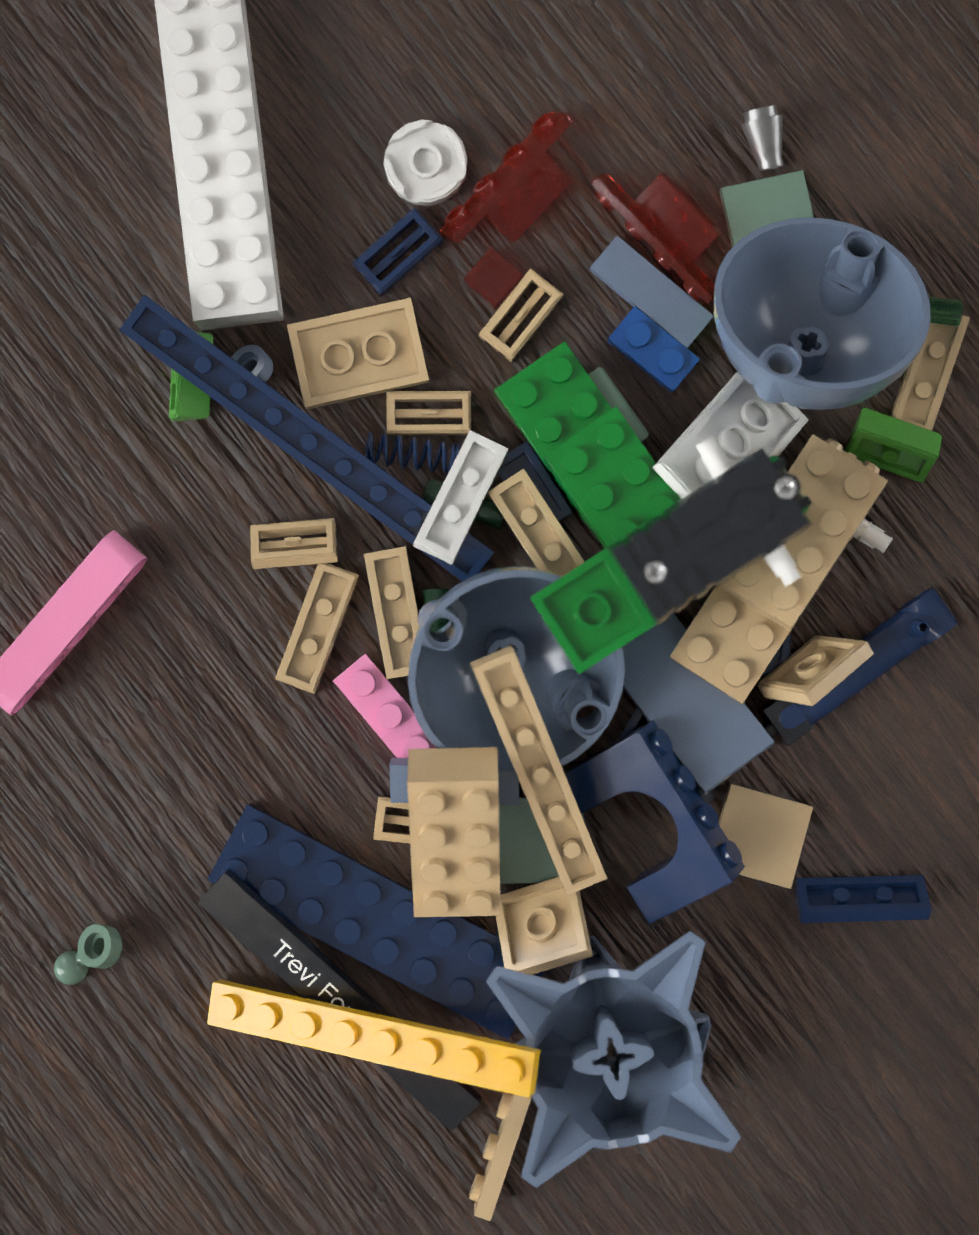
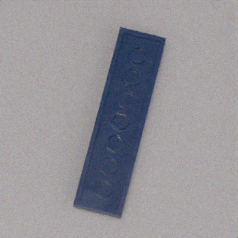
[207,804,544,1040]

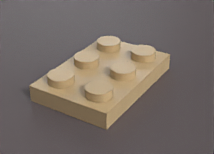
[287,298,430,410]

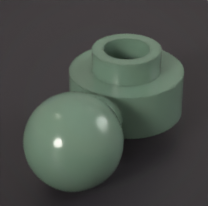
[54,924,122,985]

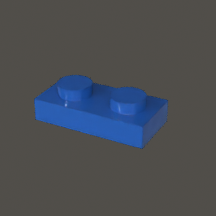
[607,306,700,394]

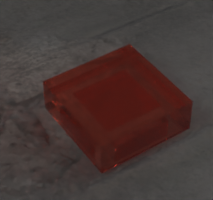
[463,248,523,309]

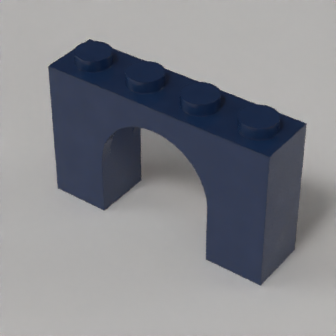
[564,719,745,924]

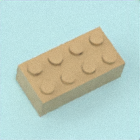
[407,747,500,917]

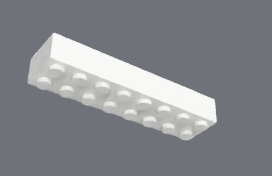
[154,0,284,331]

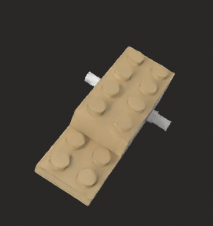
[670,435,893,705]

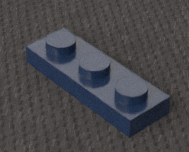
[795,875,931,923]

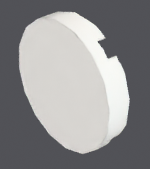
[384,119,467,206]

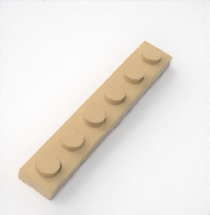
[470,645,607,896]

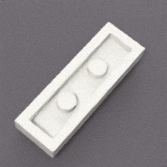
[413,430,508,565]

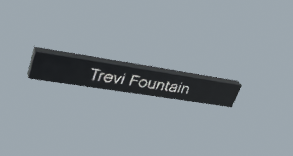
[198,869,482,1131]

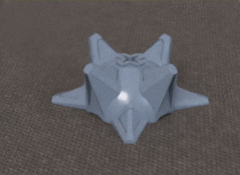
[486,931,741,1188]

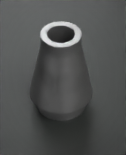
[741,105,784,172]

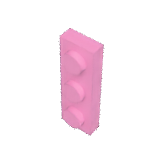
[333,653,436,758]

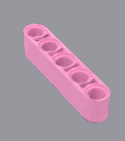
[0,530,147,716]

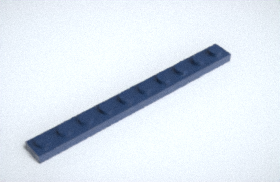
[119,295,494,581]

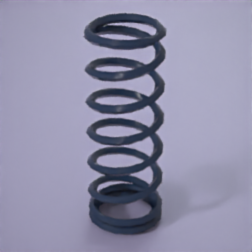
[365,431,461,475]

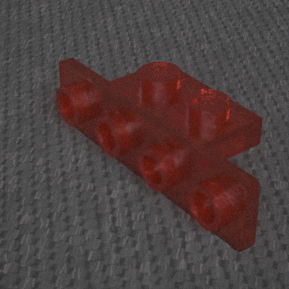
[439,111,573,243]
[591,172,723,304]

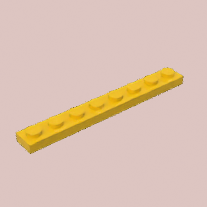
[207,980,540,1098]

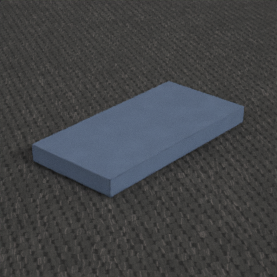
[622,613,774,795]

